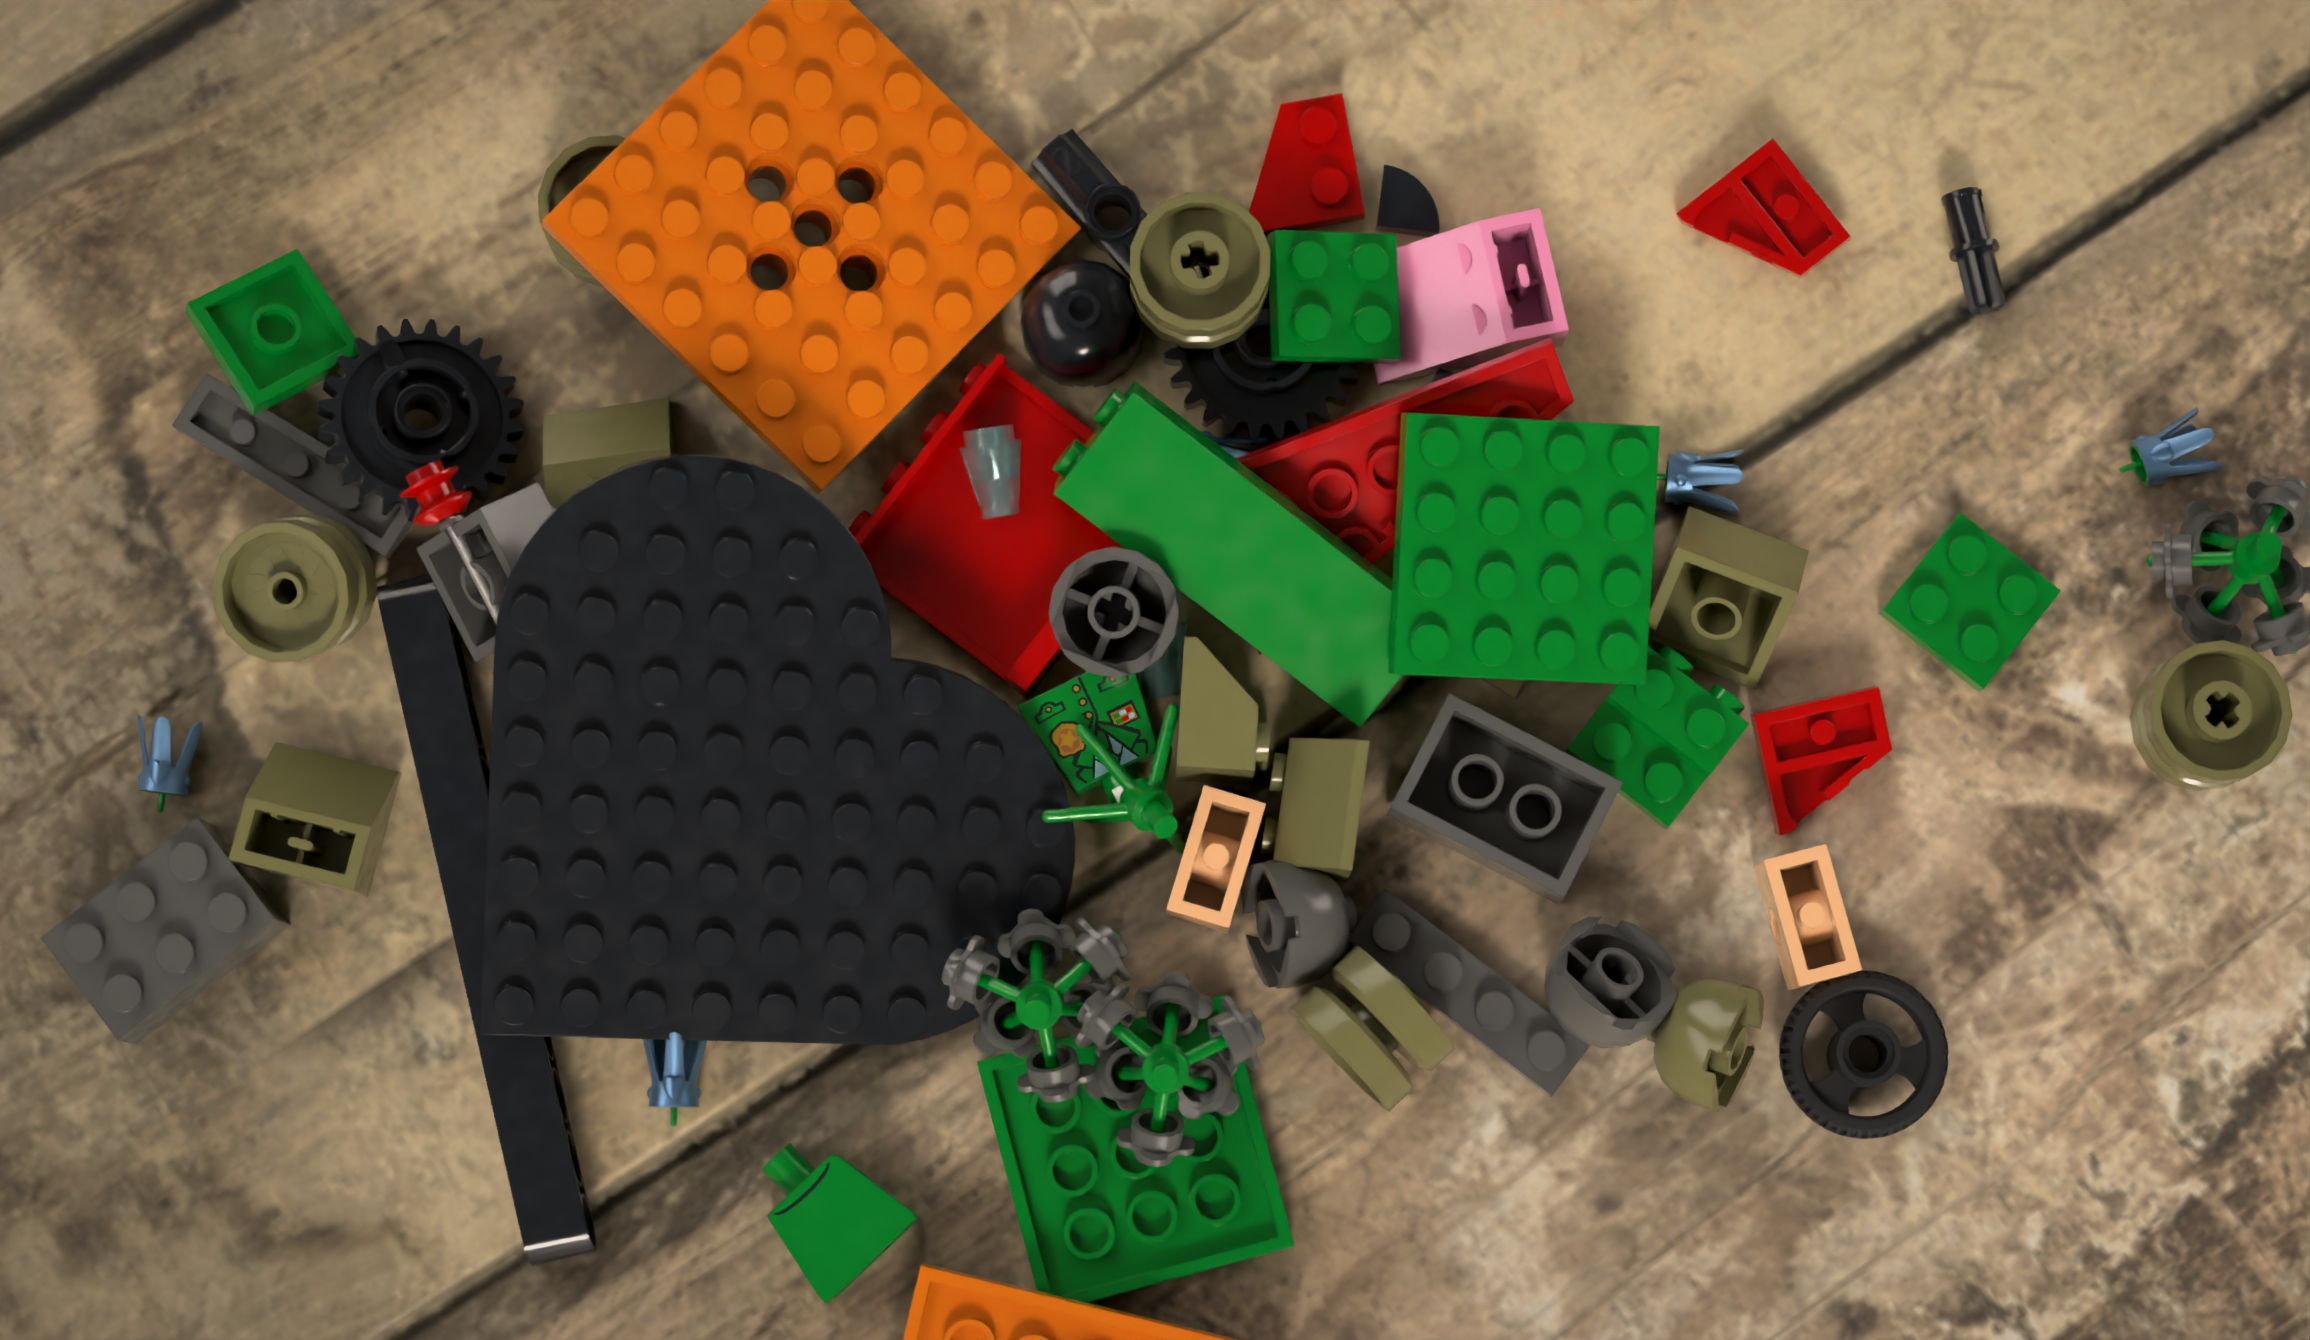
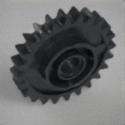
[1163,266,1360,445]
[317,319,525,522]

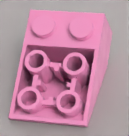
[1373,208,1569,386]

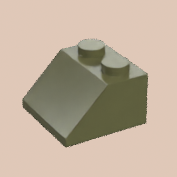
[543,398,677,509]
[1648,506,1809,689]
[1176,636,1270,785]
[1261,738,1370,882]

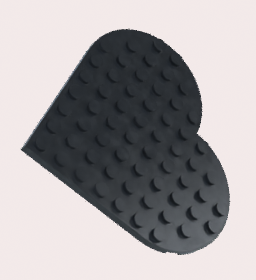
[480,454,1075,1045]

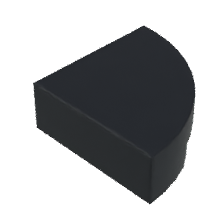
[1376,165,1440,237]

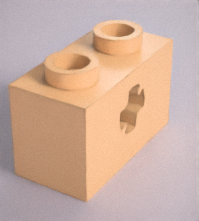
[1166,785,1266,934]
[1753,844,1862,991]

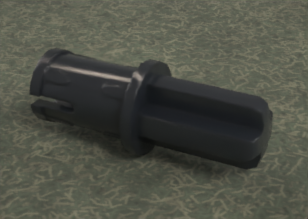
[1941,187,2006,315]

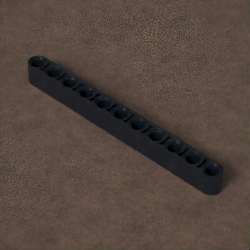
[377,574,597,1266]

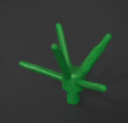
[1042,703,1186,853]

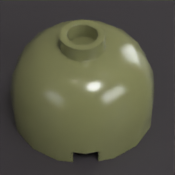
[1647,979,1764,1112]

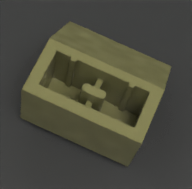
[228,742,401,897]

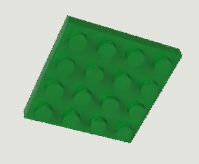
[1388,413,1660,685]
[977,994,1295,1303]

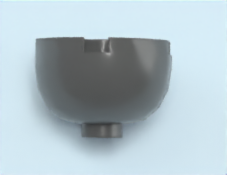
[1049,546,1180,678]
[1242,860,1357,989]
[1544,917,1678,1048]

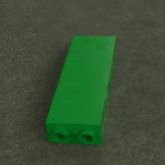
[1052,381,1403,727]

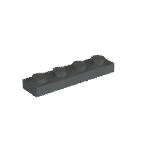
[172,372,421,560]
[1348,888,1590,1097]

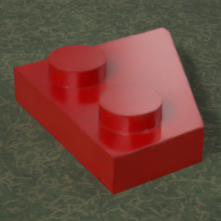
[1249,93,1365,237]
[1676,138,1851,278]
[1750,686,1892,835]

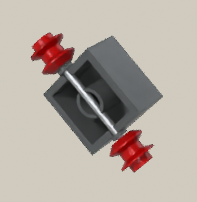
[399,460,555,674]

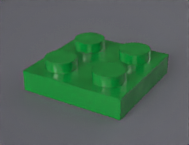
[1267,230,1401,364]
[185,249,356,416]
[1878,512,2061,692]

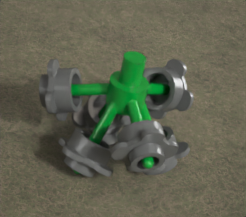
[2146,477,2310,656]
[942,909,1131,1103]
[1074,971,1265,1167]

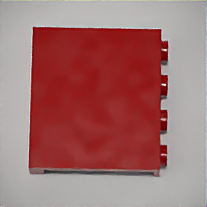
[848,353,1124,699]

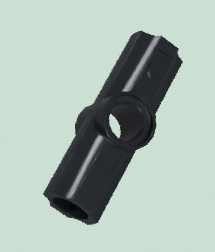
[1031,129,1196,280]

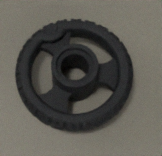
[1779,970,1949,1139]

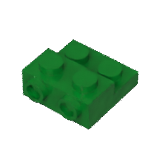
[1565,645,1749,829]

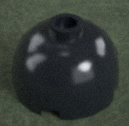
[1020,259,1146,387]

